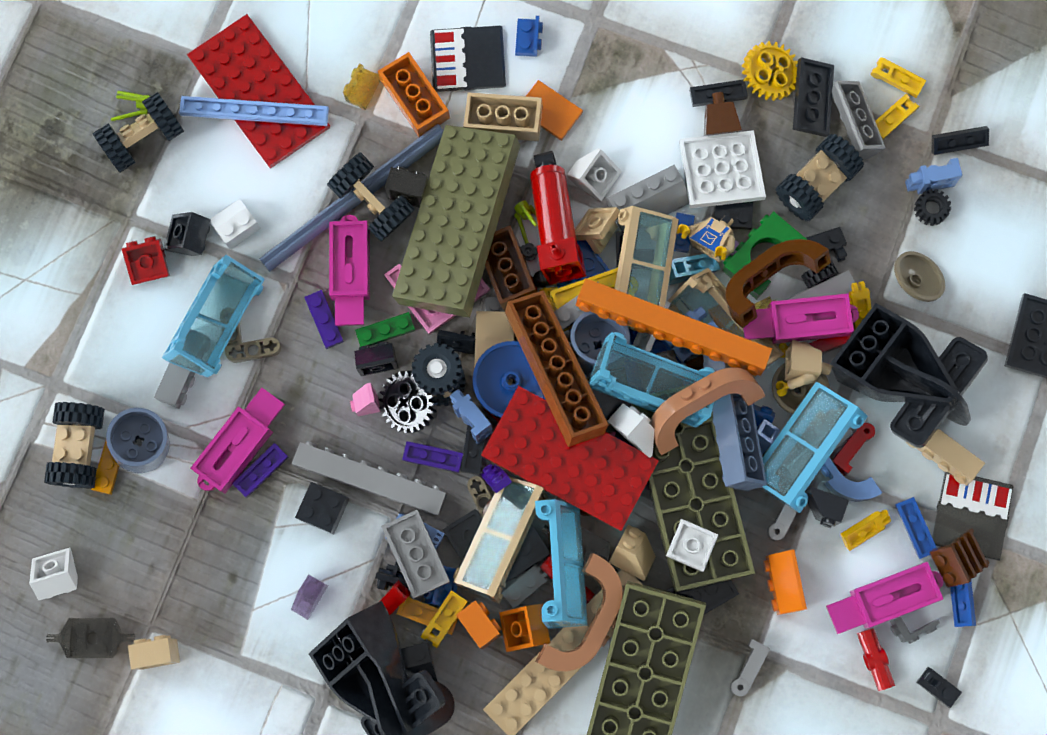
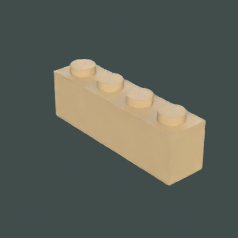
[906,429,985,486]

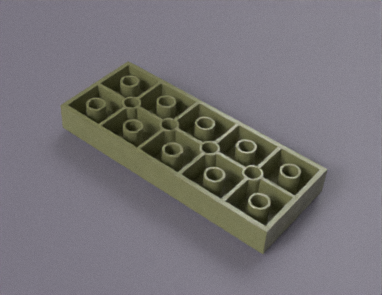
[392,125,521,318]
[631,384,755,593]
[587,581,706,735]

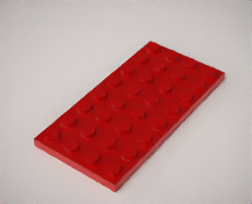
[187,14,330,169]
[481,386,659,531]

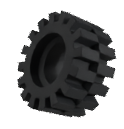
[914,189,951,226]
[801,259,839,289]

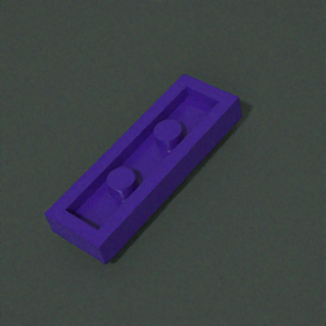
[304,290,344,349]
[402,441,463,473]
[232,443,289,498]
[480,464,512,493]

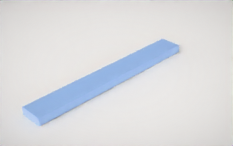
[179,96,329,126]

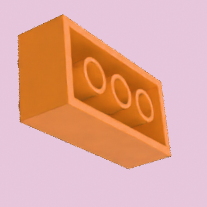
[378,52,450,137]

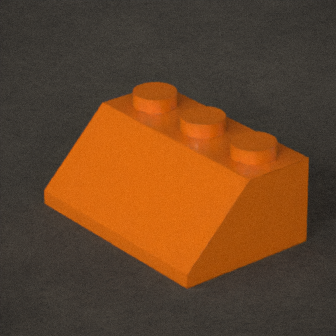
[763,549,807,615]

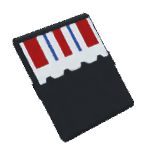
[430,25,506,92]

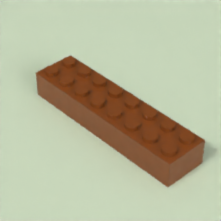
[505,290,609,447]

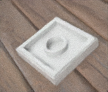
[666,519,718,572]

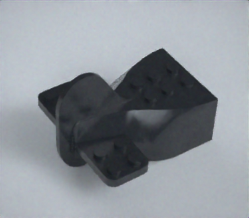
[830,303,988,448]
[308,601,455,735]

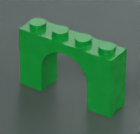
[722,211,807,300]

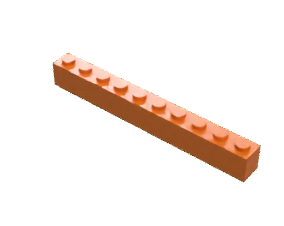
[575,278,772,376]

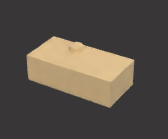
[463,92,543,141]
[474,311,515,385]

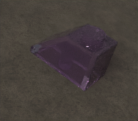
[291,574,328,620]

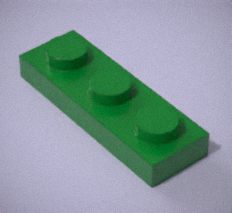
[355,312,415,347]

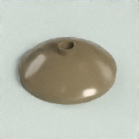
[894,251,945,302]
[772,363,830,414]

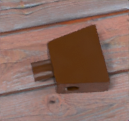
[704,92,742,136]

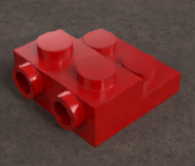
[122,236,170,285]

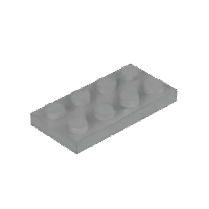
[381,510,450,599]

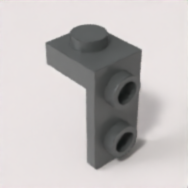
[890,617,940,644]

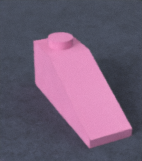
[350,383,381,417]

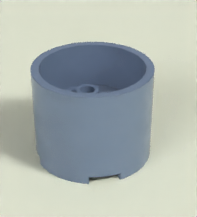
[569,312,630,379]
[106,408,170,473]

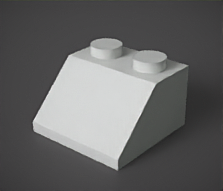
[210,199,261,250]
[608,404,655,458]
[29,548,78,601]

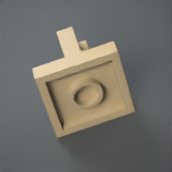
[575,207,620,254]

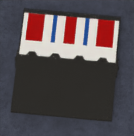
[932,472,1014,561]

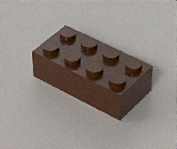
[485,225,538,311]

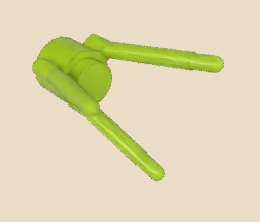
[111,91,150,121]
[514,200,537,244]

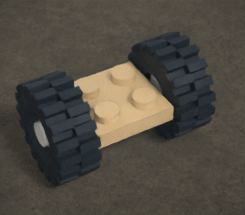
[92,92,184,173]
[775,134,864,221]
[327,152,415,242]
[412,343,466,406]
[44,402,105,489]

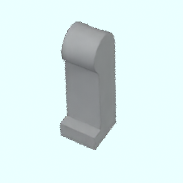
[767,485,797,541]
[730,639,770,696]

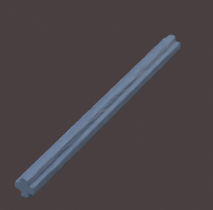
[259,124,444,272]

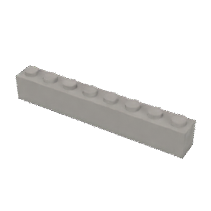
[292,441,447,517]

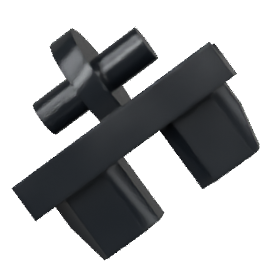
[375,561,408,593]

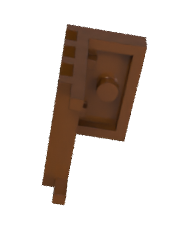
[930,528,989,588]

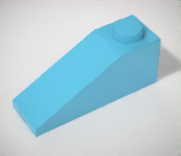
[668,254,721,285]

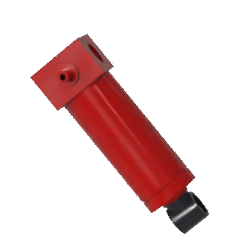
[530,151,586,285]

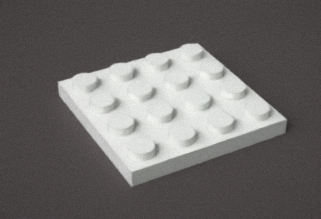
[679,130,766,208]

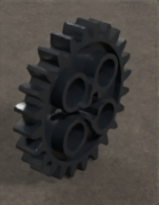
[379,370,438,433]

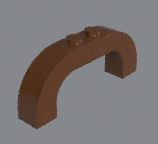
[725,239,831,328]

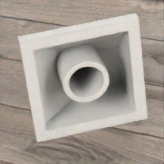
[566,148,622,201]

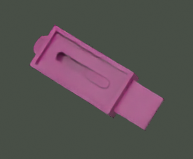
[329,215,370,326]
[743,293,859,344]
[190,387,285,494]
[826,562,943,634]

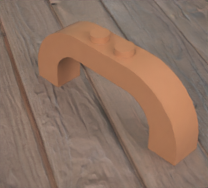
[650,367,765,455]
[535,553,622,671]

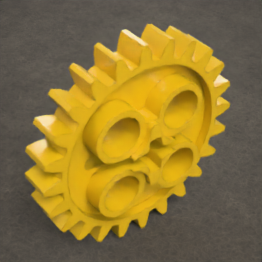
[742,41,798,101]

